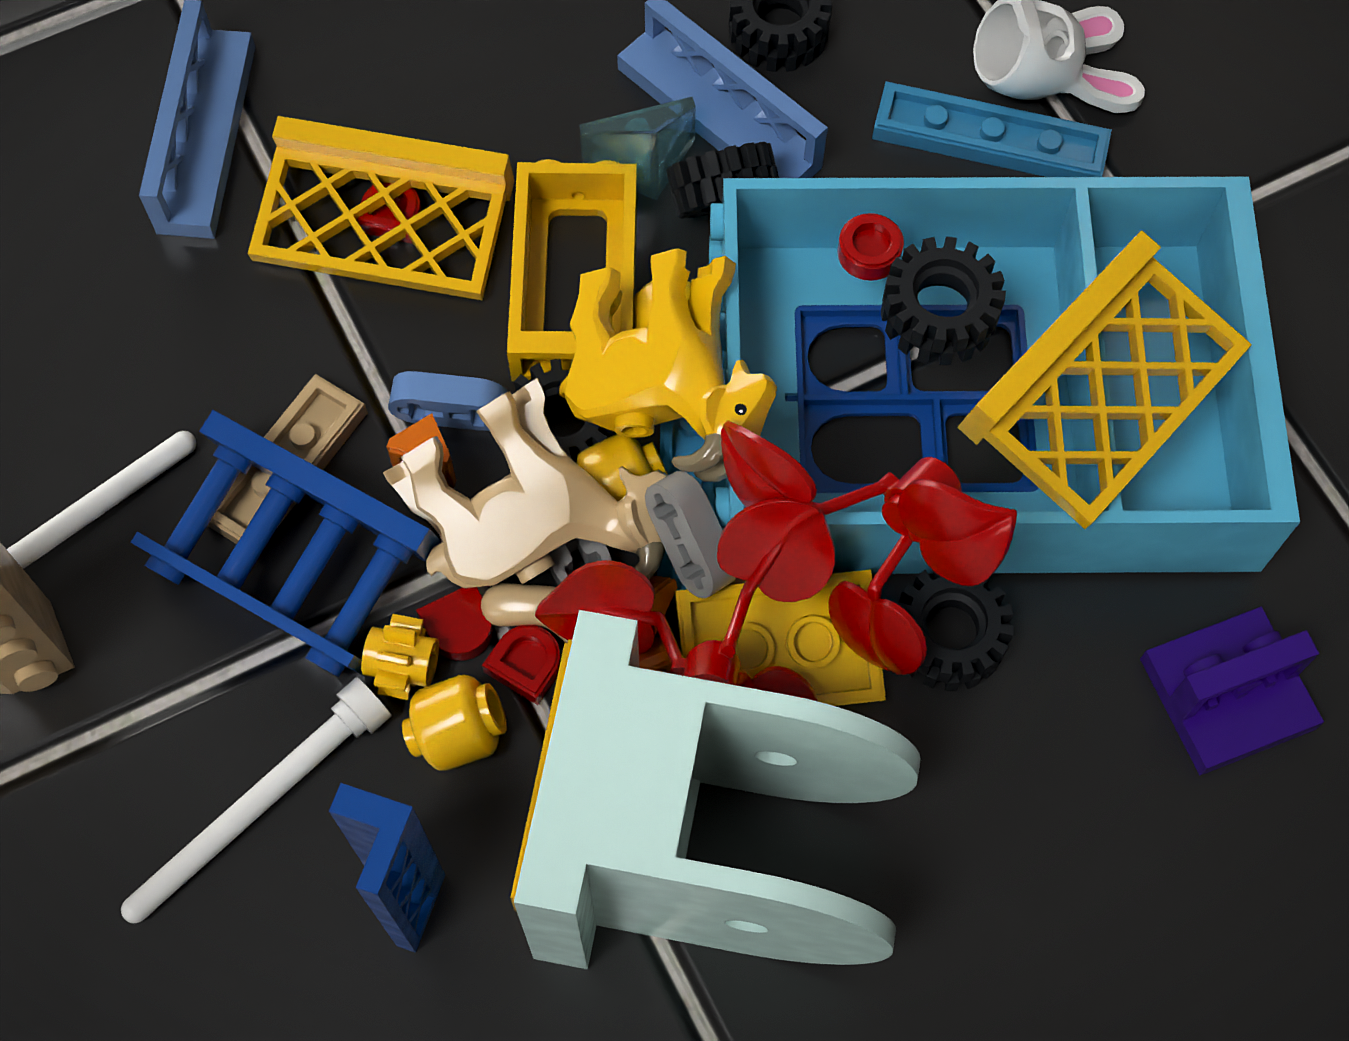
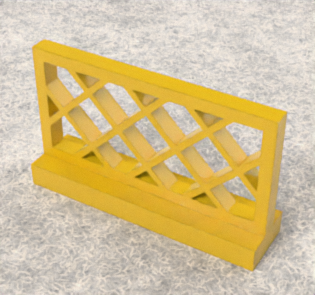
[248,116,515,301]
[957,230,1252,529]

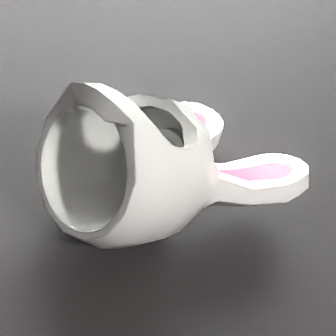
[973,0,1145,113]

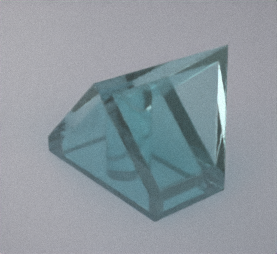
[579,97,696,200]

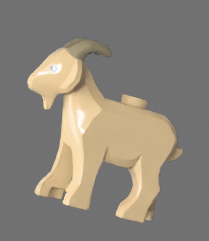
[383,378,668,589]

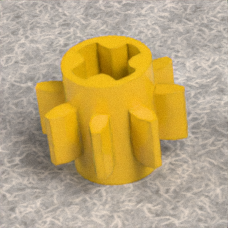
[361,614,439,700]

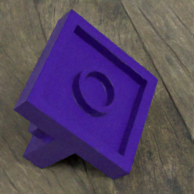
[1140,607,1324,776]

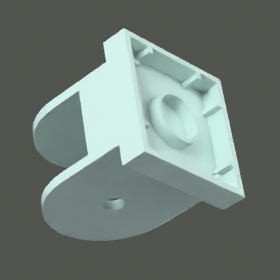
[514,610,921,970]

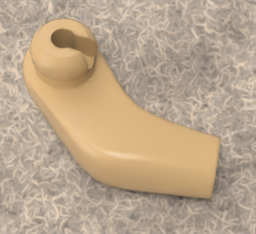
[481,583,568,643]

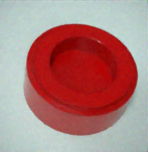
[837,213,904,281]

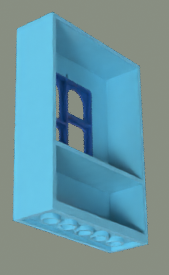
[709,177,1300,574]

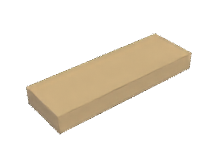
[208,374,368,544]

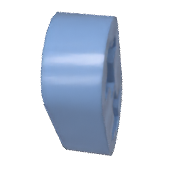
[388,371,508,431]

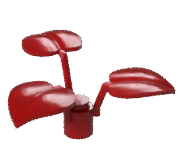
[721,420,1017,675]
[535,498,835,701]

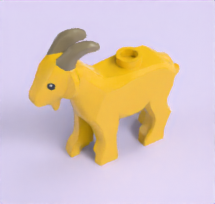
[559,248,777,482]

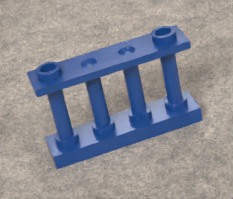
[130,410,442,677]

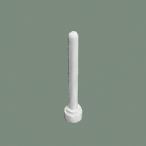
[7,431,196,569]
[121,677,392,923]

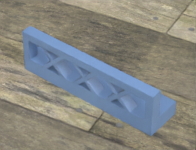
[139,0,256,239]
[617,0,828,178]

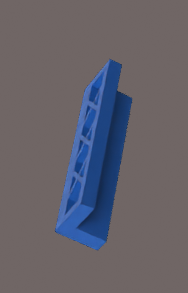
[329,783,446,953]

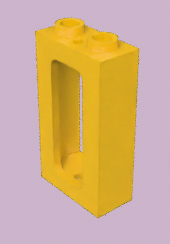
[507,159,637,381]

